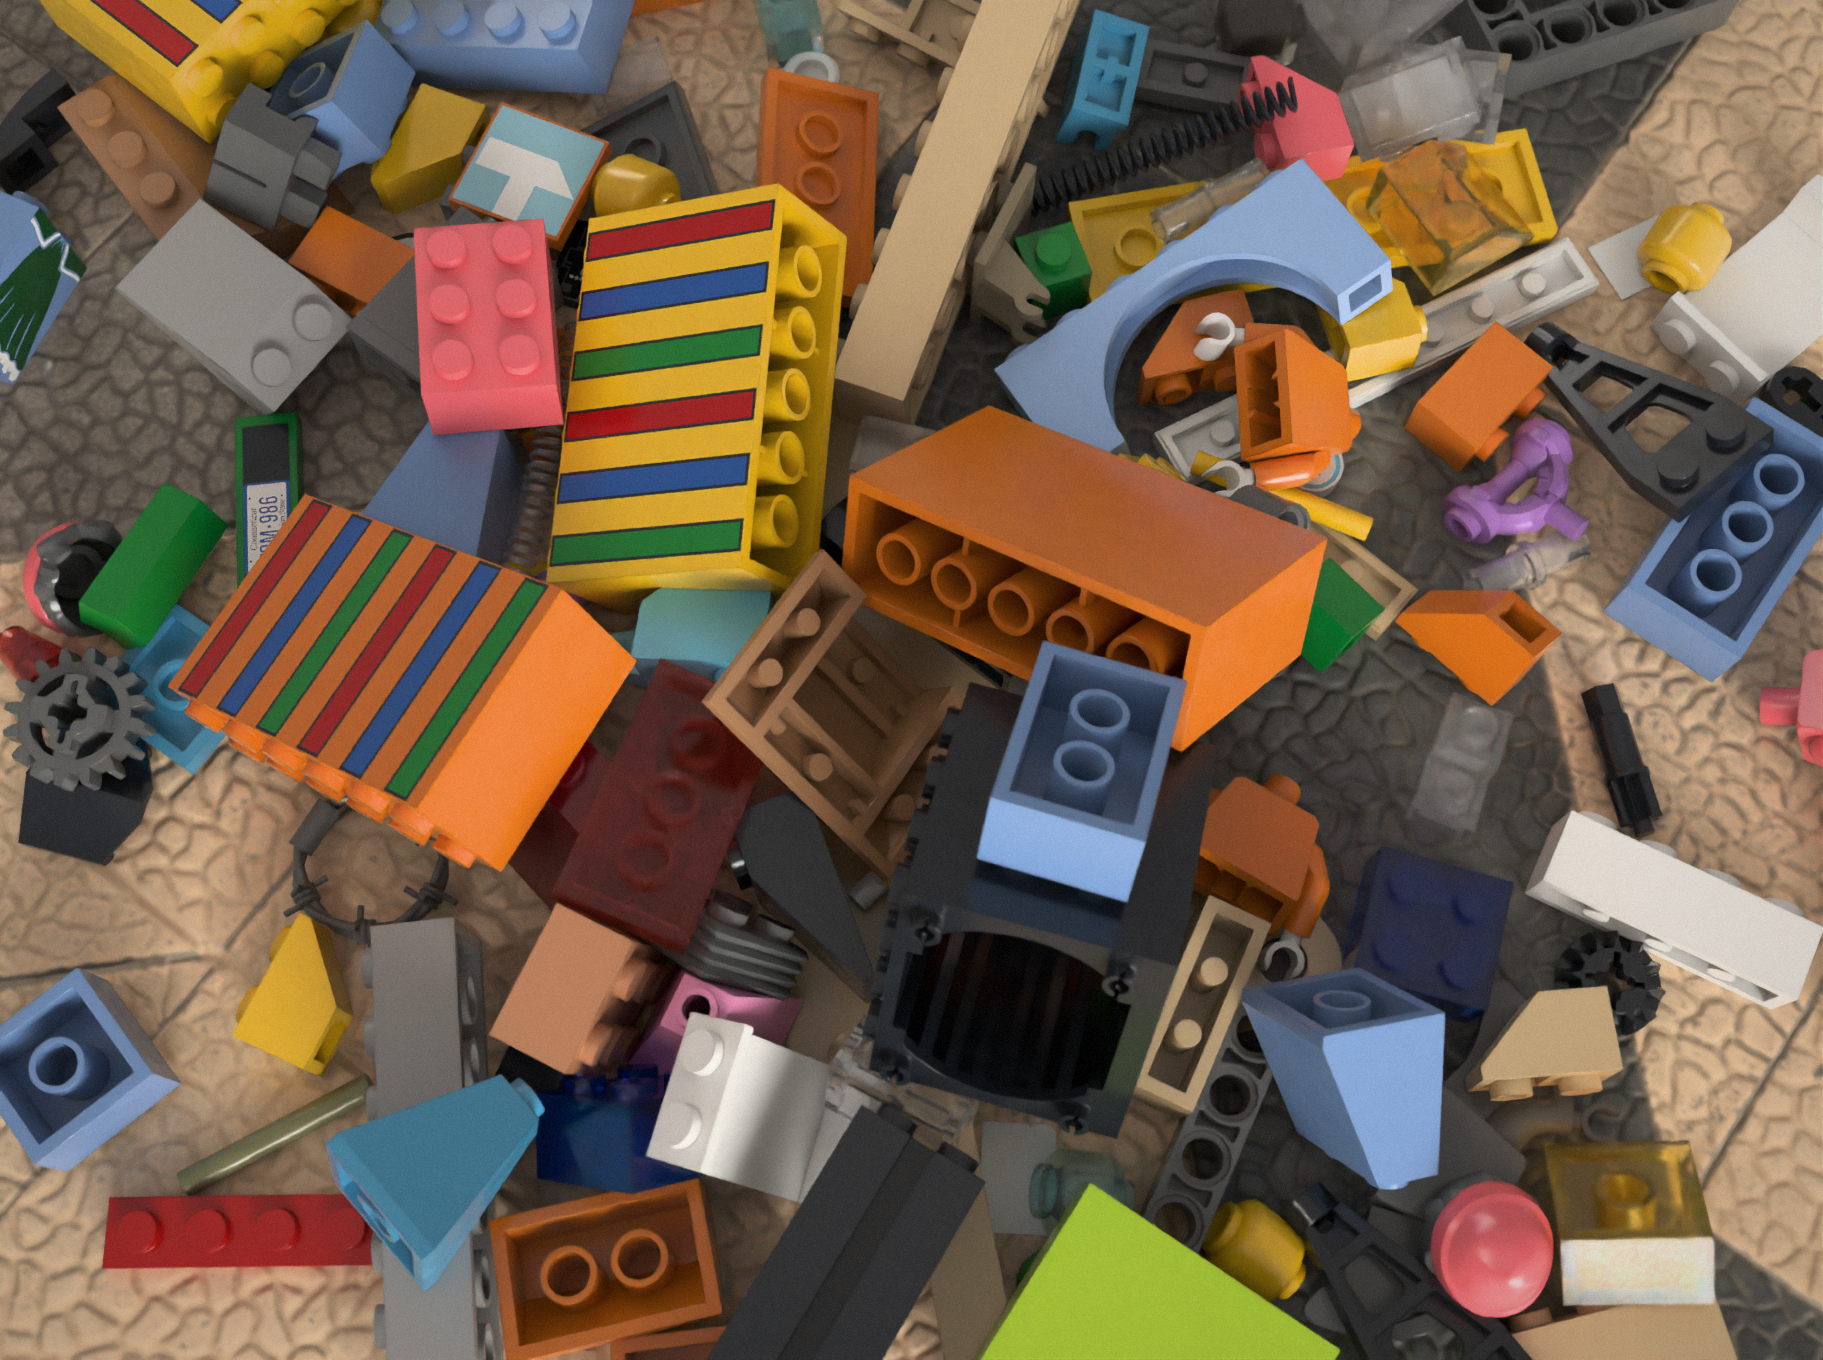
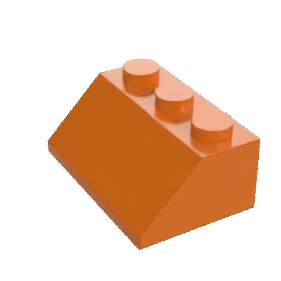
[488,1172,724,1360]

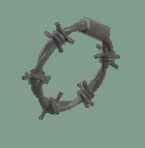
[283,795,458,947]

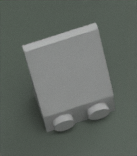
[114,198,352,415]

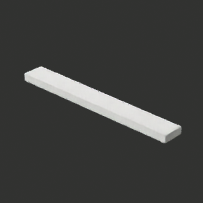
[1152,237,1600,485]

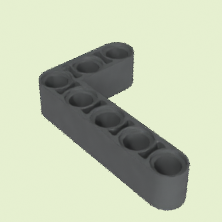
[1434,0,1740,99]
[1139,1004,1273,1254]

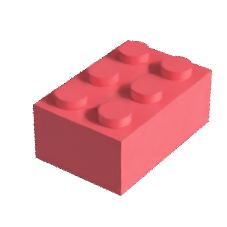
[413,219,564,435]

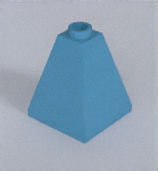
[325,1074,545,1292]

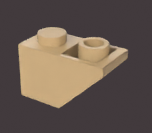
[1465,986,1623,1101]

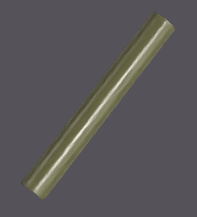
[177,1073,374,1196]

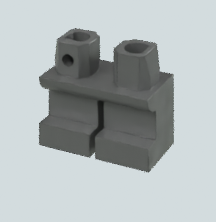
[203,82,343,231]

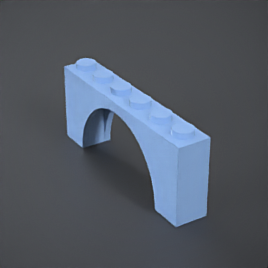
[994,158,1393,455]

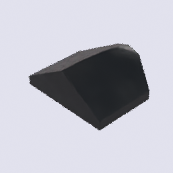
[18,740,154,866]

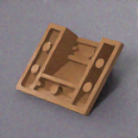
[702,549,964,881]

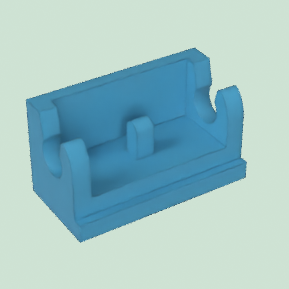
[1055,9,1150,150]

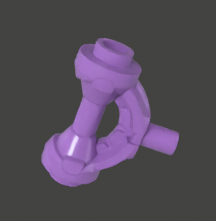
[1442,418,1589,544]

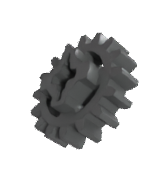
[3,647,157,792]

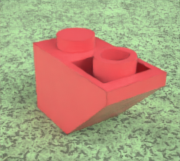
[1238,55,1354,181]

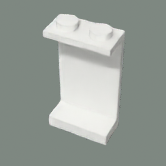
[1649,174,1823,406]
[646,1012,894,1203]

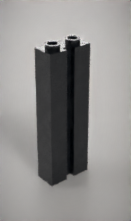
[707,1103,986,1360]

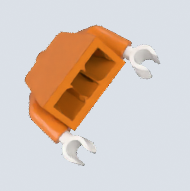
[1193,312,1361,499]
[1193,774,1330,980]

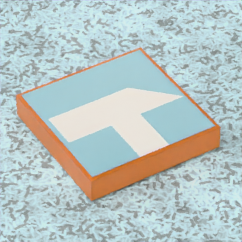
[448,102,612,251]

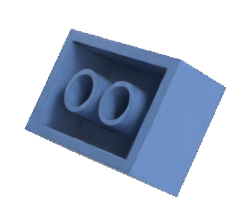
[977,641,1187,902]

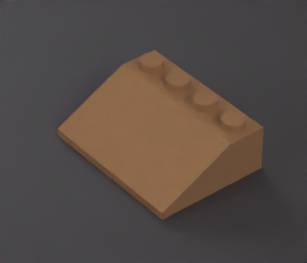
[57,73,355,260]

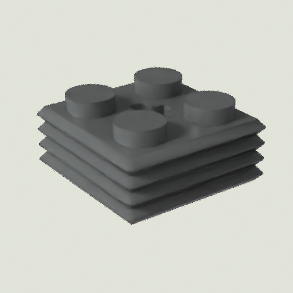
[621,874,809,1001]

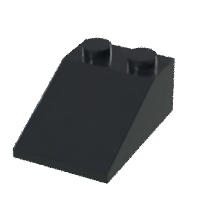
[722,791,875,1003]

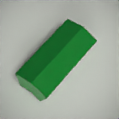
[78,482,229,649]

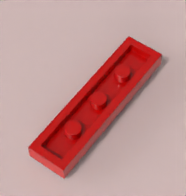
[102,1194,373,1269]

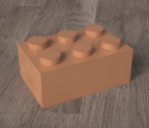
[489,903,672,1074]

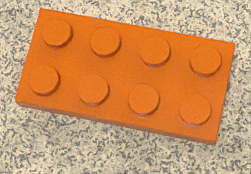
[755,67,879,308]

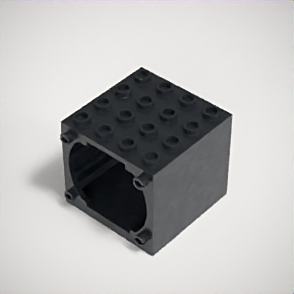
[862,682,1219,1139]

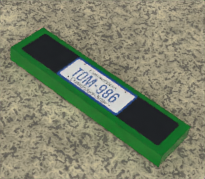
[235,412,304,588]

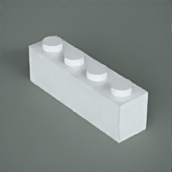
[1524,810,1823,1010]

